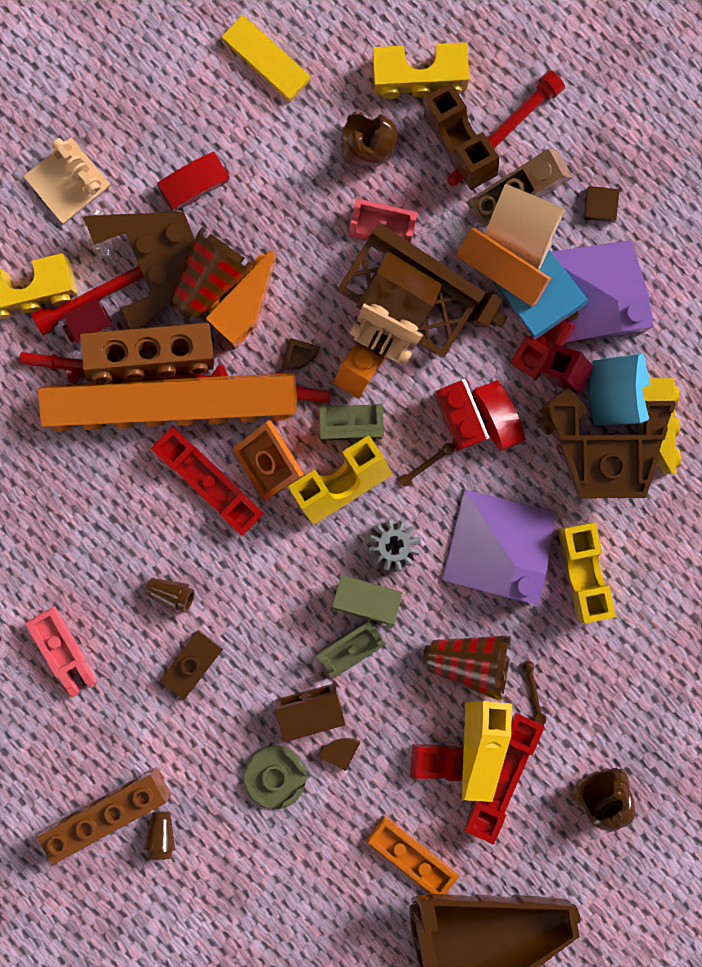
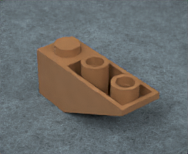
[469,148,573,227]

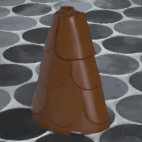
[409,893,581,967]

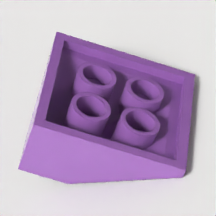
[552,240,654,344]
[442,489,555,605]

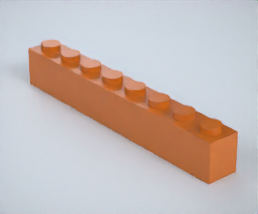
[37,373,298,431]

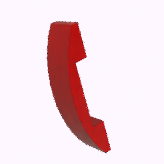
[150,426,264,536]
[464,712,545,845]

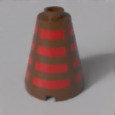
[171,227,254,320]
[422,635,511,700]

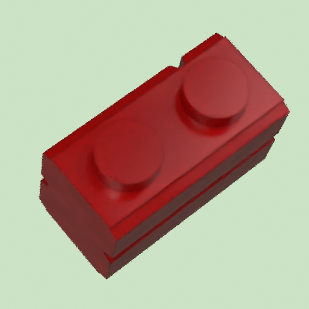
[433,379,489,452]

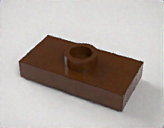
[159,630,224,700]

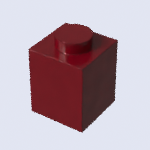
[62,298,116,346]
[540,343,594,394]

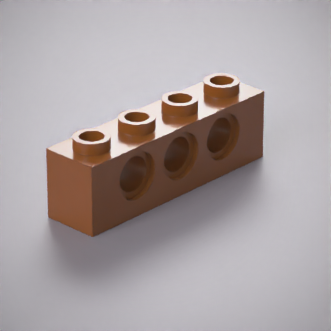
[80,323,214,384]
[37,767,171,865]

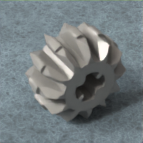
[367,519,421,572]

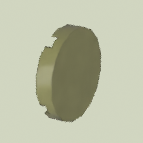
[244,745,307,809]

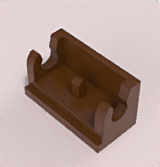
[275,683,346,742]

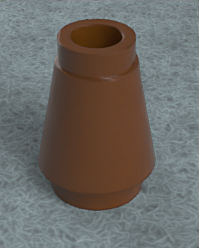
[145,578,195,613]
[144,811,176,860]

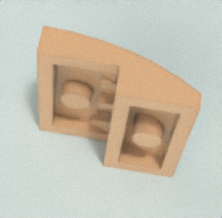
[485,184,565,270]

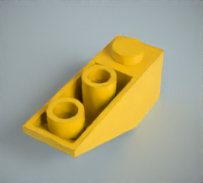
[636,378,681,475]
[462,701,512,802]

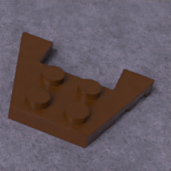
[83,212,195,329]
[547,401,675,499]

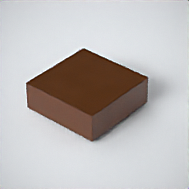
[584,186,620,222]

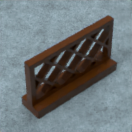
[336,223,486,359]

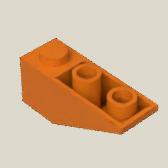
[206,250,276,348]
[333,331,393,399]

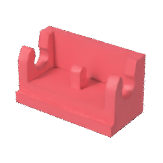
[349,198,418,243]

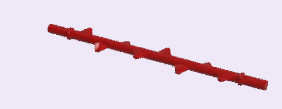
[19,352,331,403]

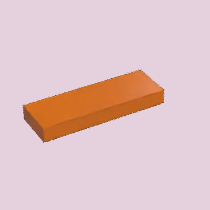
[456,228,552,307]
[365,815,459,894]

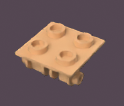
[23,137,111,224]
[349,304,423,364]

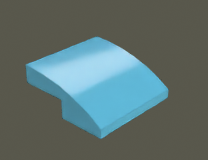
[590,353,651,426]

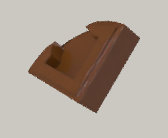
[281,338,320,370]
[318,737,360,771]

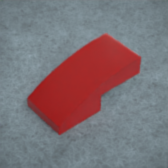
[157,151,230,212]
[510,320,576,379]
[471,380,526,452]
[410,744,464,781]

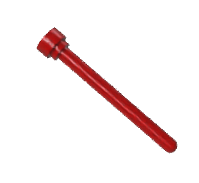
[448,70,565,186]
[31,266,144,336]

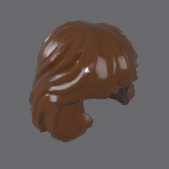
[341,112,398,167]
[570,768,635,832]

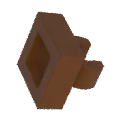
[466,293,508,327]

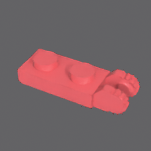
[25,606,97,697]

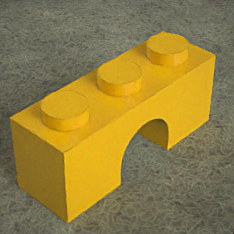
[372,42,469,99]
[0,253,78,320]
[288,435,393,526]
[557,522,616,624]

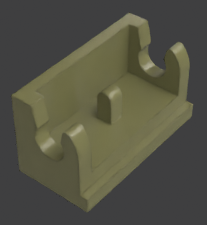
[319,404,384,441]
[331,575,403,629]
[316,619,386,678]

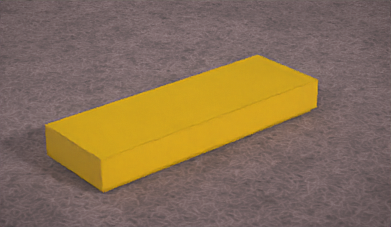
[222,14,311,102]

